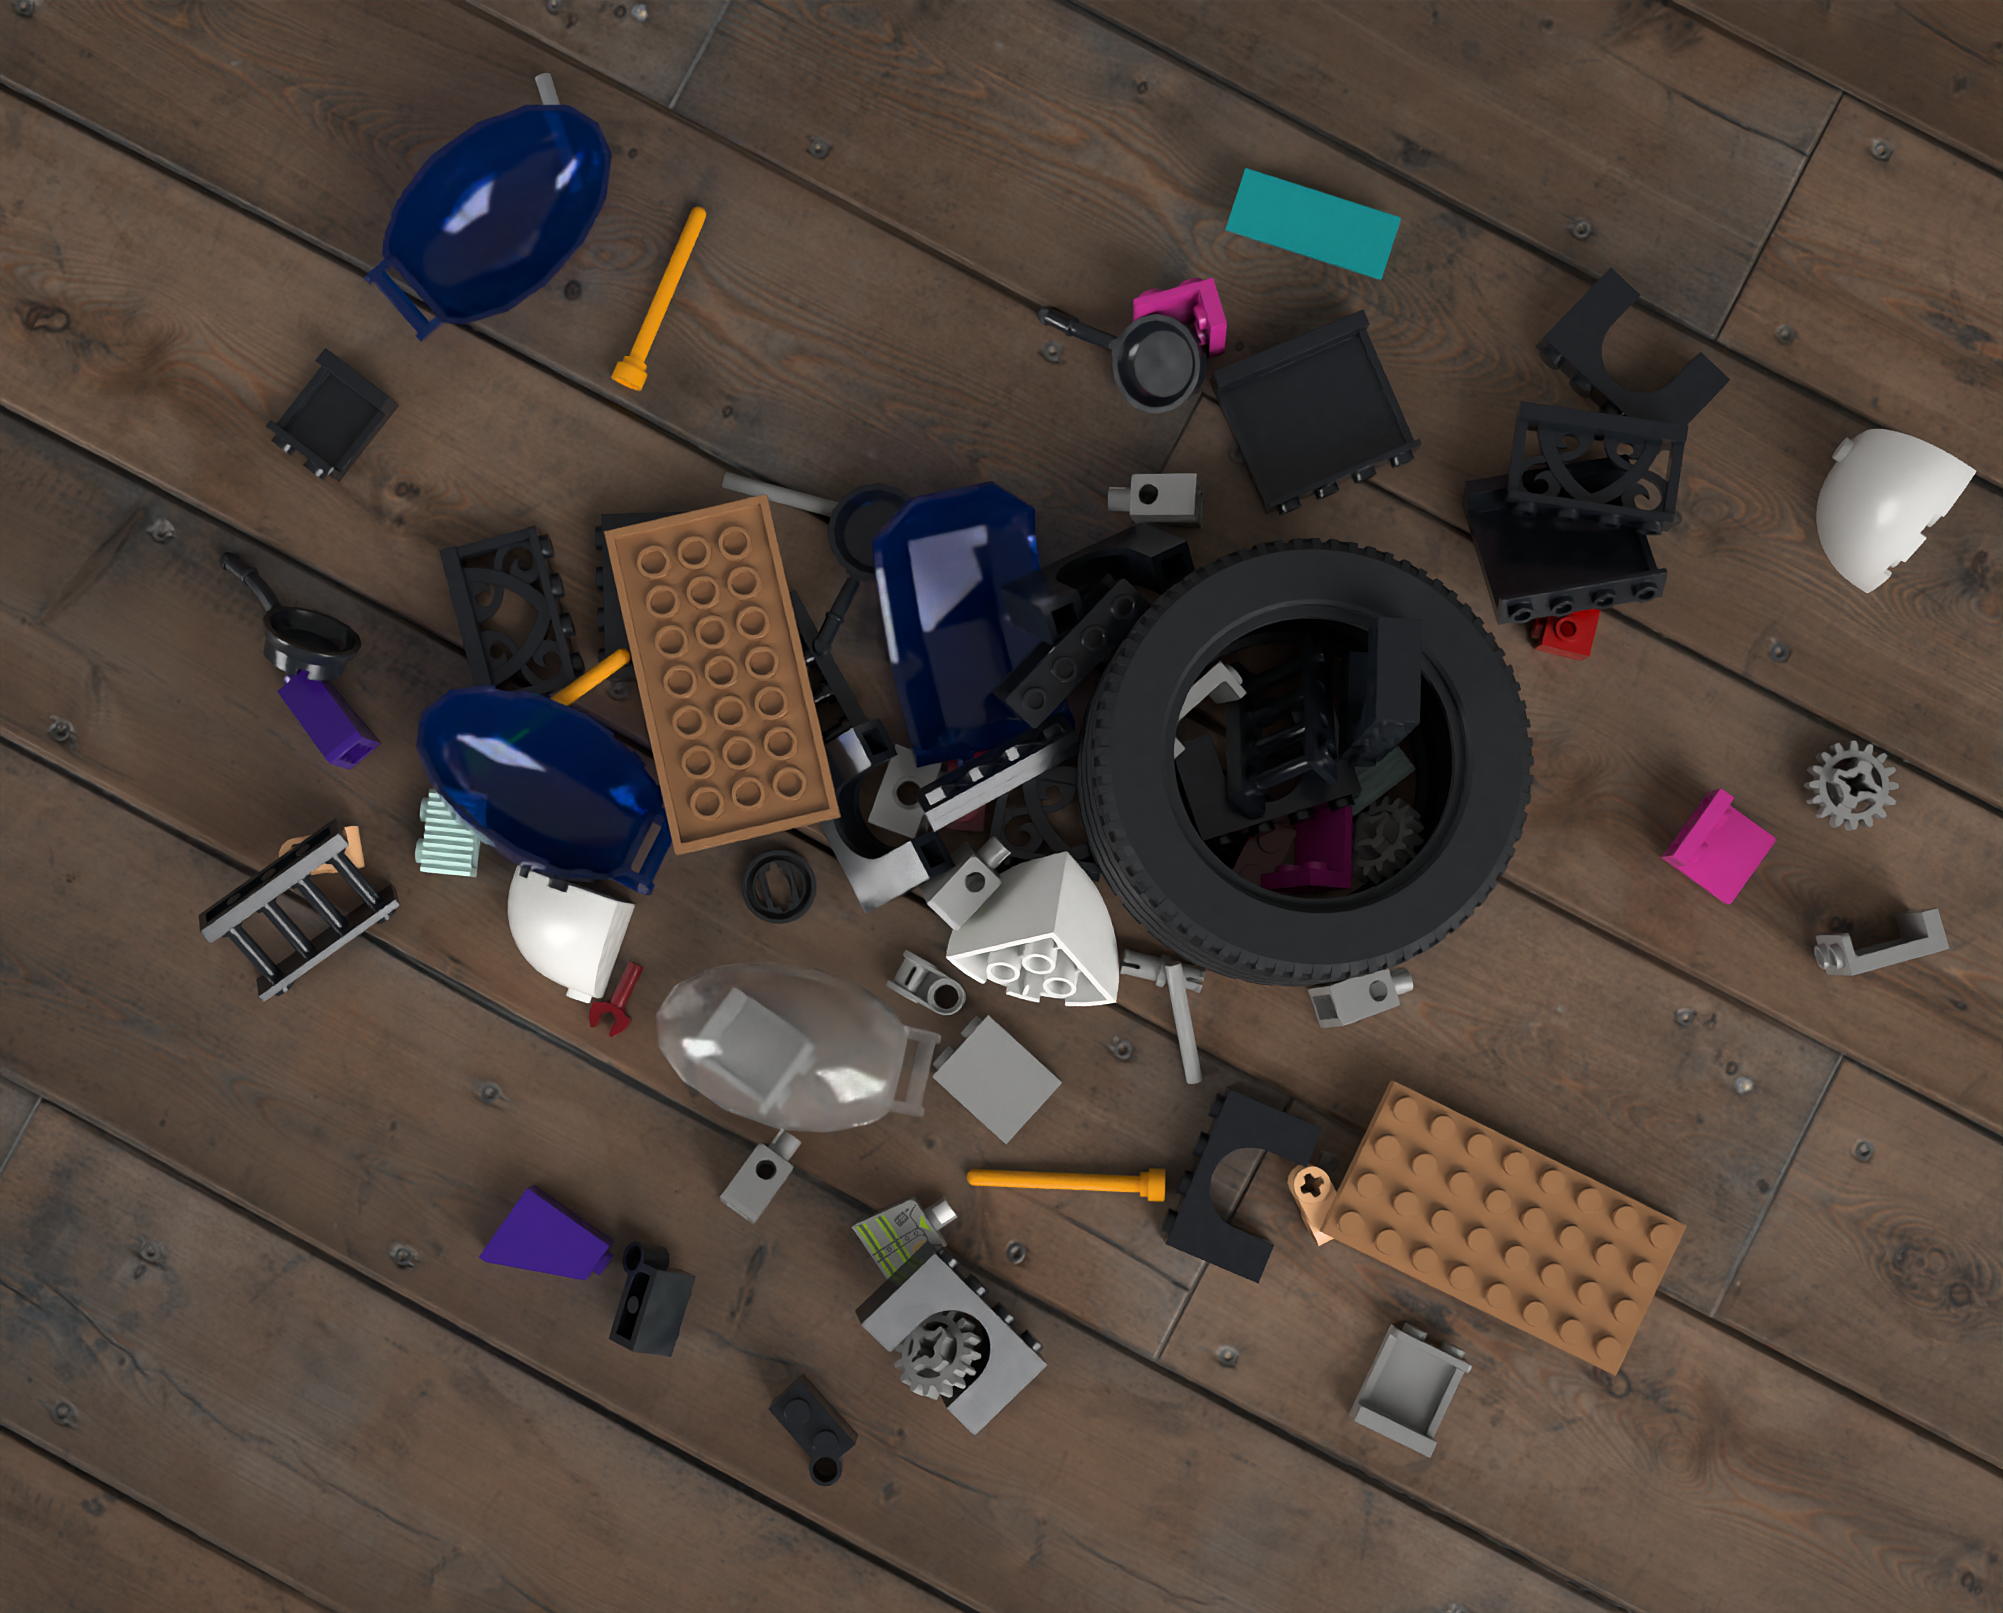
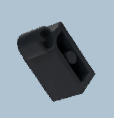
[609,1241,696,1357]
[768,1373,858,1487]

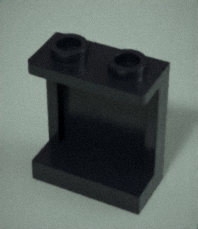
[266,348,399,482]

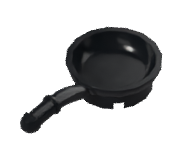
[1037,306,1208,414]
[812,483,926,656]
[219,552,362,681]

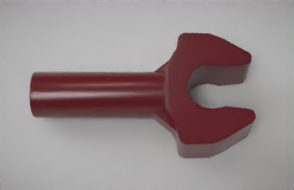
[589,960,644,1037]

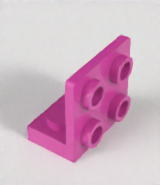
[1133,278,1227,358]
[1661,788,1776,904]
[1261,806,1354,895]

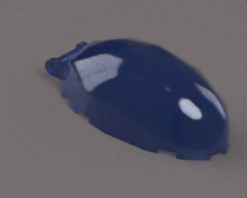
[364,105,612,342]
[416,685,672,895]

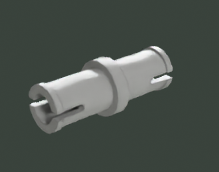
[1119,948,1206,993]

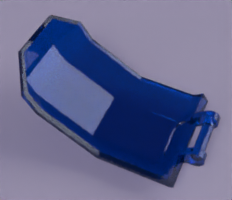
[872,481,1075,768]

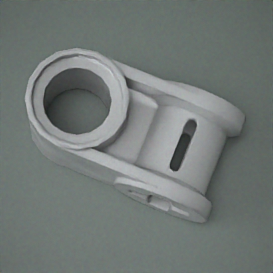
[885,949,967,1015]

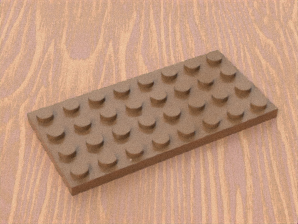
[604,494,841,855]
[1319,1080,1687,1376]

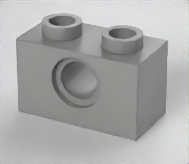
[868,744,947,839]

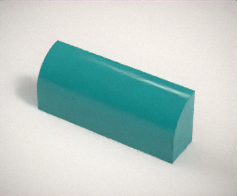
[1225,168,1401,281]

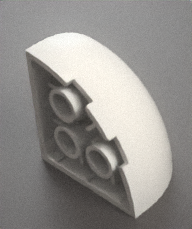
[1816,429,1977,593]
[946,851,1119,1006]
[508,865,635,1003]

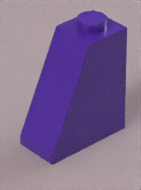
[277,669,381,770]
[479,1185,615,1280]

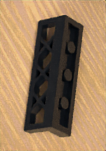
[913,712,1080,832]

